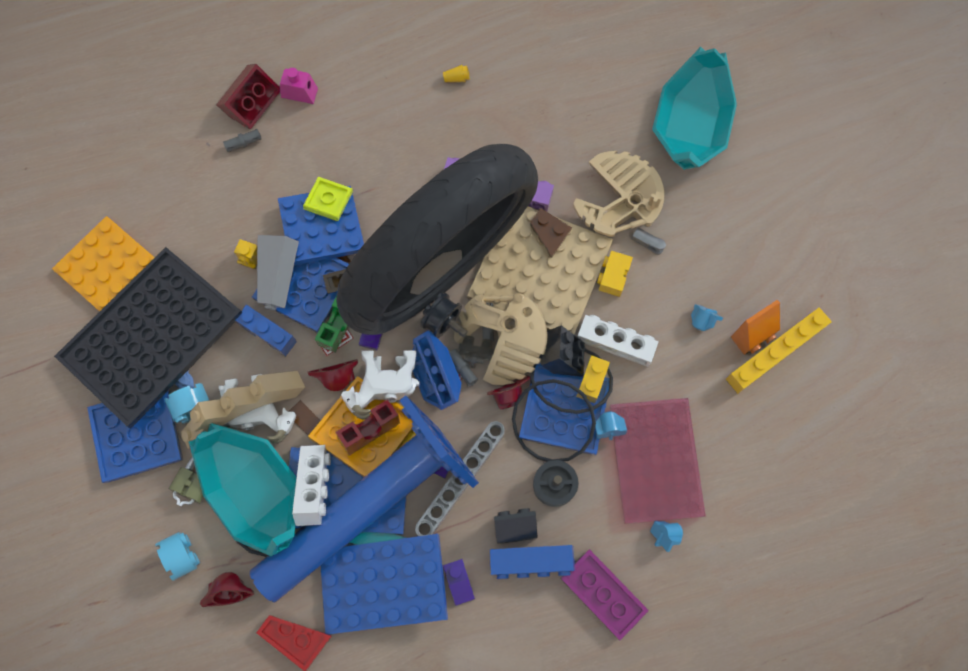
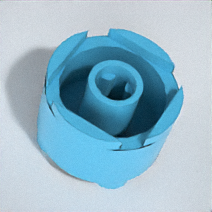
[164,383,210,424]
[155,532,200,581]

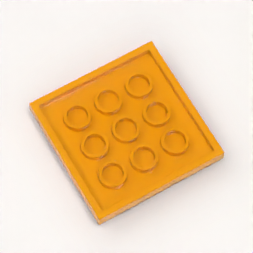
[52,216,155,311]
[308,376,413,477]

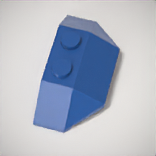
[412,330,462,410]

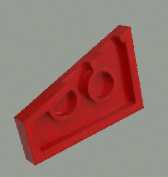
[256,615,332,671]

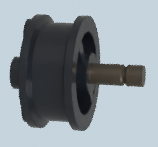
[420,292,468,338]
[533,460,579,507]

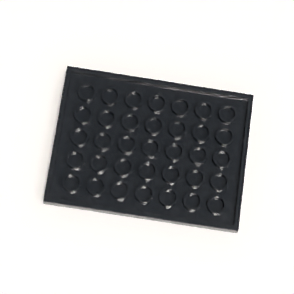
[54,247,243,429]

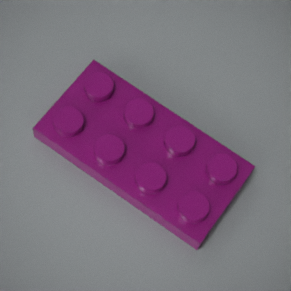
[560,549,649,641]

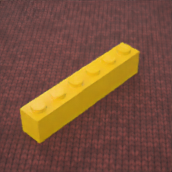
[726,307,832,394]

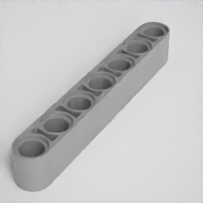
[415,421,504,536]

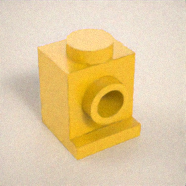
[234,239,257,269]

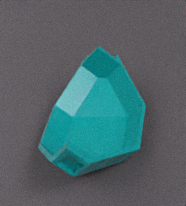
[652,46,737,170]
[189,423,297,556]

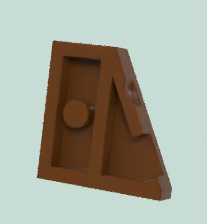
[530,208,572,258]

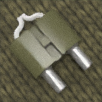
[168,457,203,506]

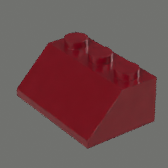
[216,64,280,129]

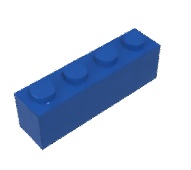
[490,545,575,579]

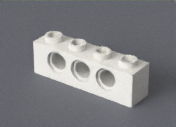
[577,315,659,367]
[292,445,331,526]

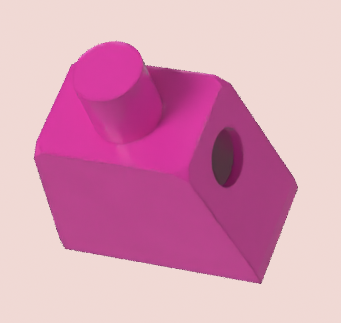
[280,68,318,104]

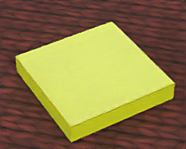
[303,177,353,221]

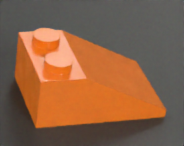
[731,300,780,355]

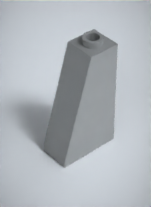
[257,235,299,311]

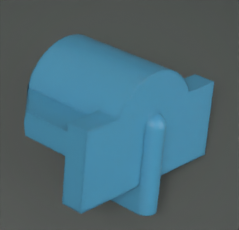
[691,304,723,331]
[595,411,627,440]
[650,520,683,552]

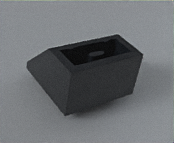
[541,325,585,377]
[494,508,538,544]

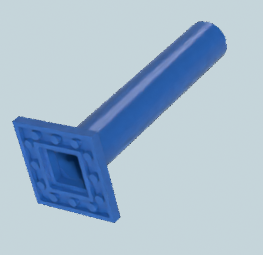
[250,395,479,603]

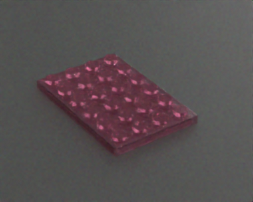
[610,398,706,524]

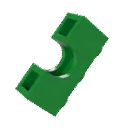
[314,296,349,353]

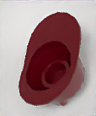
[487,375,530,410]

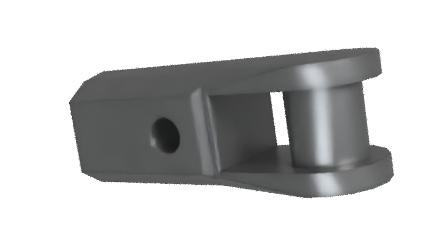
[631,227,666,254]

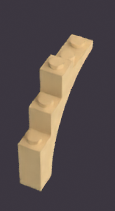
[181,371,305,449]

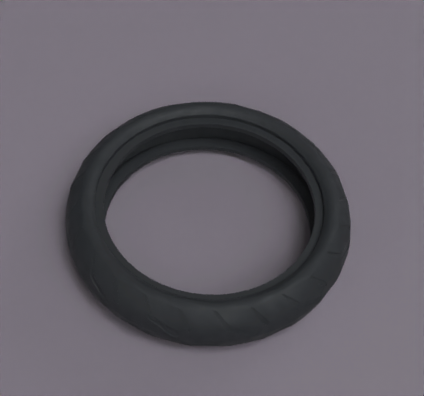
[336,144,538,335]

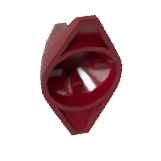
[307,359,358,391]
[200,572,254,607]

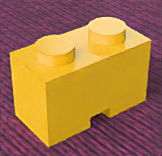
[597,251,633,297]
[576,355,610,403]

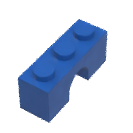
[236,304,297,357]

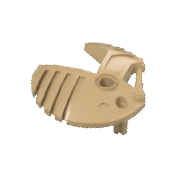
[573,151,664,237]
[454,293,547,385]

